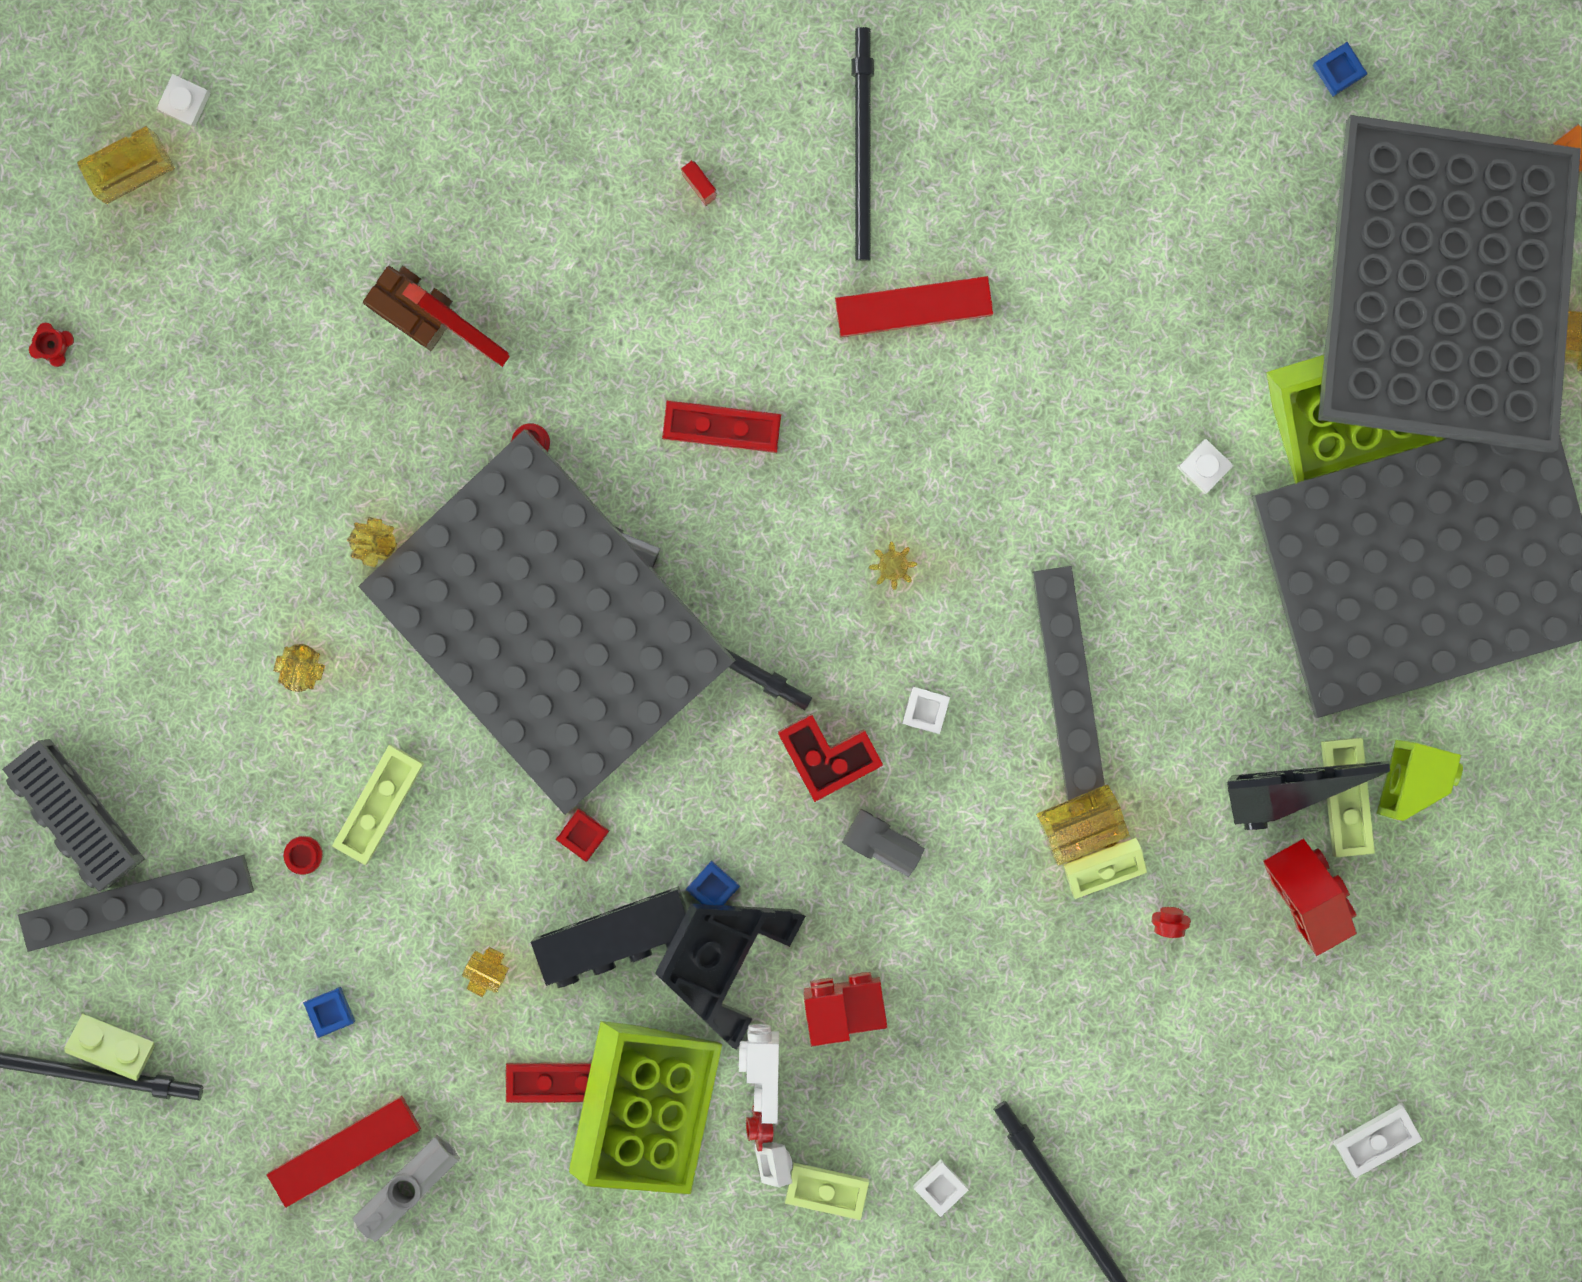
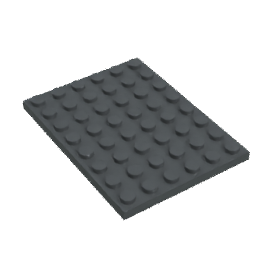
[1318,115,1581,453]
[358,430,736,815]
[1252,435,1582,718]

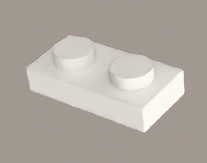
[1333,1104,1423,1178]

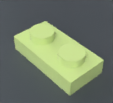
[1063,838,1147,899]
[64,1014,155,1081]
[785,1162,869,1220]

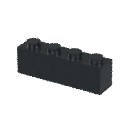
[530,886,687,988]

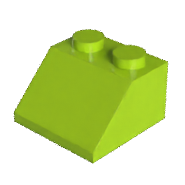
[1376,740,1463,821]

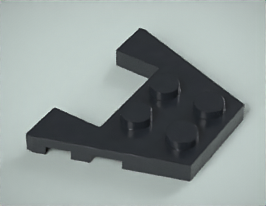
[655,904,806,1050]

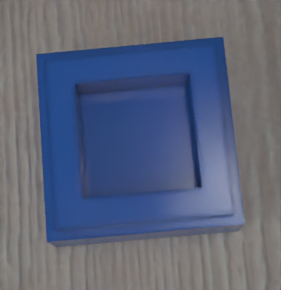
[1313,42,1368,97]
[686,860,740,905]
[303,986,355,1038]

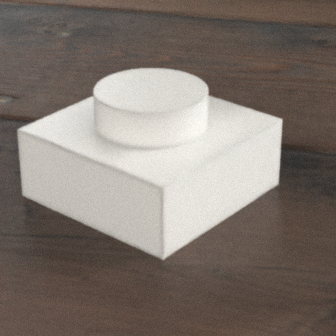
[156,74,211,128]
[1177,439,1234,494]
[902,686,950,734]
[755,1142,792,1188]
[913,1159,969,1217]

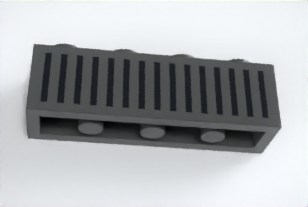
[2,739,145,891]

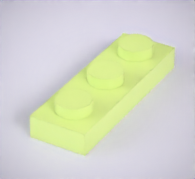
[1321,737,1375,858]
[332,745,425,865]

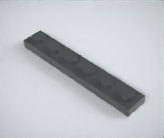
[1032,566,1106,800]
[18,854,254,952]

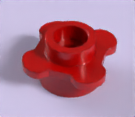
[29,322,74,367]
[746,1105,774,1152]

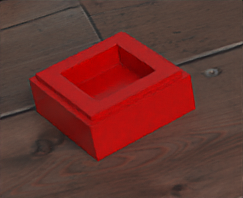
[681,160,717,206]
[556,808,610,862]

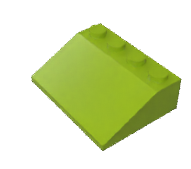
[1266,355,1445,483]
[569,1021,722,1194]

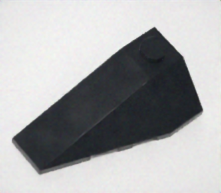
[1227,761,1390,830]

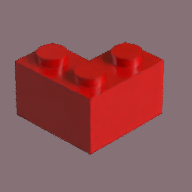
[778,713,883,802]
[1263,838,1357,957]
[804,972,888,1047]

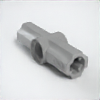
[352,1135,460,1242]

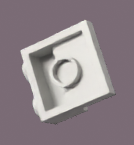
[739,1024,779,1124]

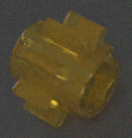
[347,517,397,567]
[868,542,917,590]
[273,644,325,692]
[462,947,510,998]

